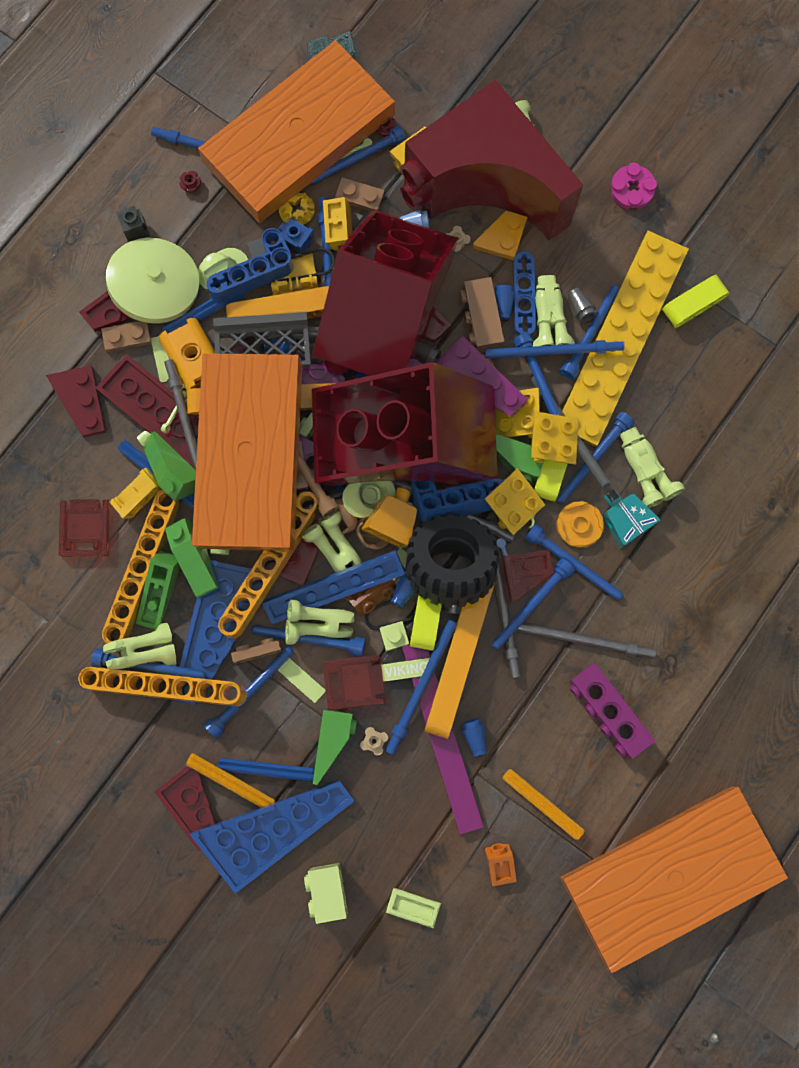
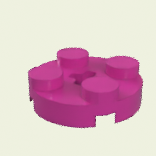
[611,163,657,210]

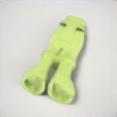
[532,275,575,346]
[620,427,685,508]

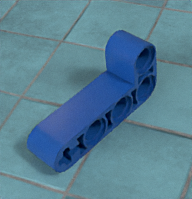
[206,228,293,303]
[410,479,503,522]

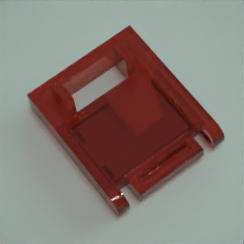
[58,499,110,557]
[323,655,386,711]

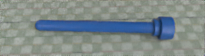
[310,125,407,185]
[559,285,620,380]
[513,333,561,416]
[557,412,635,503]
[524,523,623,600]
[492,558,576,649]
[251,625,365,657]
[203,647,293,739]
[91,648,206,679]

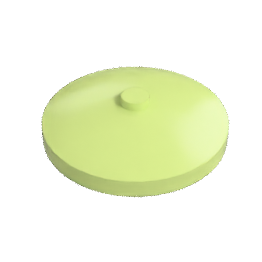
[106,238,199,323]

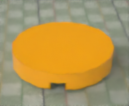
[556,501,604,548]

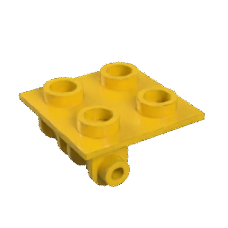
[271,253,318,295]
[495,388,540,438]
[531,411,578,465]
[485,468,545,535]

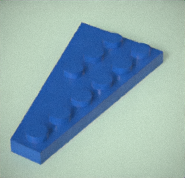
[175,560,263,705]
[190,780,355,894]

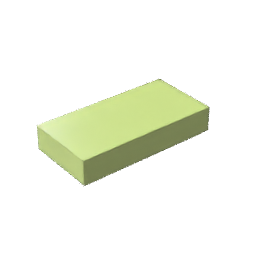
[386,887,441,928]

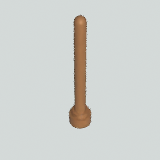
[298,453,339,517]

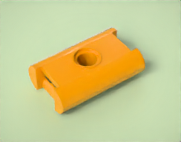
[159,318,215,390]

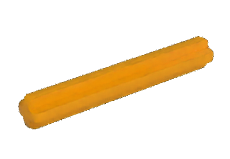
[186,754,275,808]
[502,769,584,840]

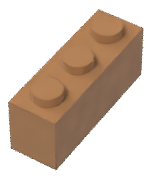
[460,277,504,353]

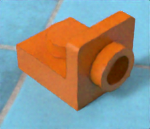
[485,843,517,887]

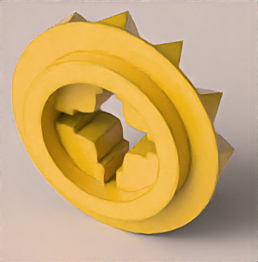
[279,193,315,225]

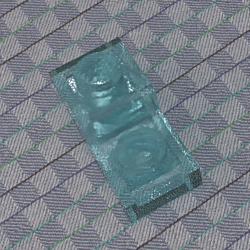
[307,31,357,60]

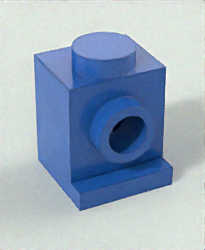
[278,218,314,254]

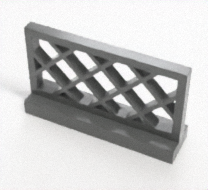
[213,312,311,368]

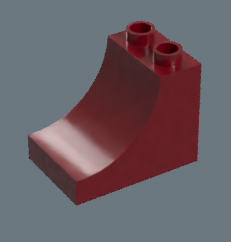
[400,80,583,241]
[312,210,459,376]
[312,362,498,486]

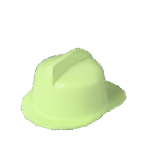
[198,248,248,290]
[342,481,395,518]

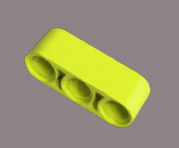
[662,275,730,328]
[534,460,568,502]
[410,595,442,651]

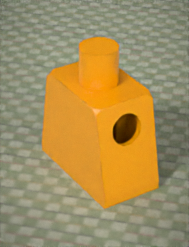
[361,487,417,548]

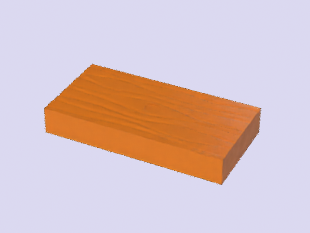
[198,40,395,224]
[192,353,303,551]
[560,787,788,973]

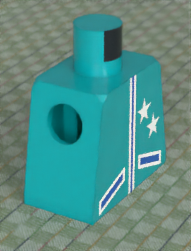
[603,489,660,549]

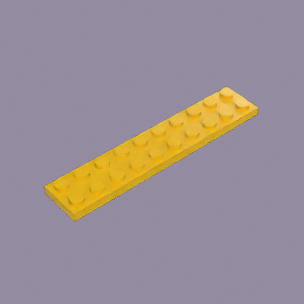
[563,231,689,448]

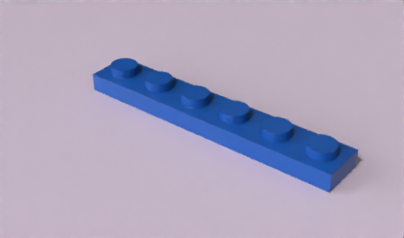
[262,550,405,624]

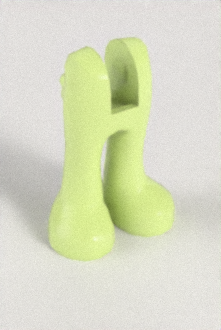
[301,510,362,573]
[285,600,355,645]
[103,623,176,669]

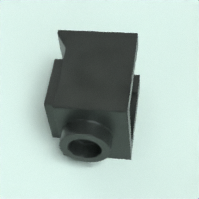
[116,206,150,242]

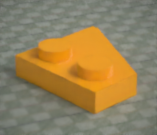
[473,211,527,261]

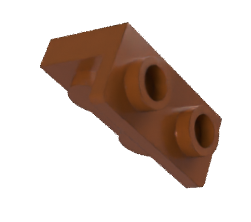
[345,579,396,617]

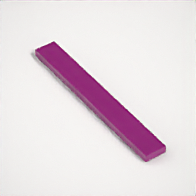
[402,644,483,835]

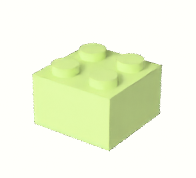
[304,863,348,924]

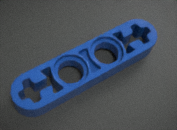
[513,251,536,336]

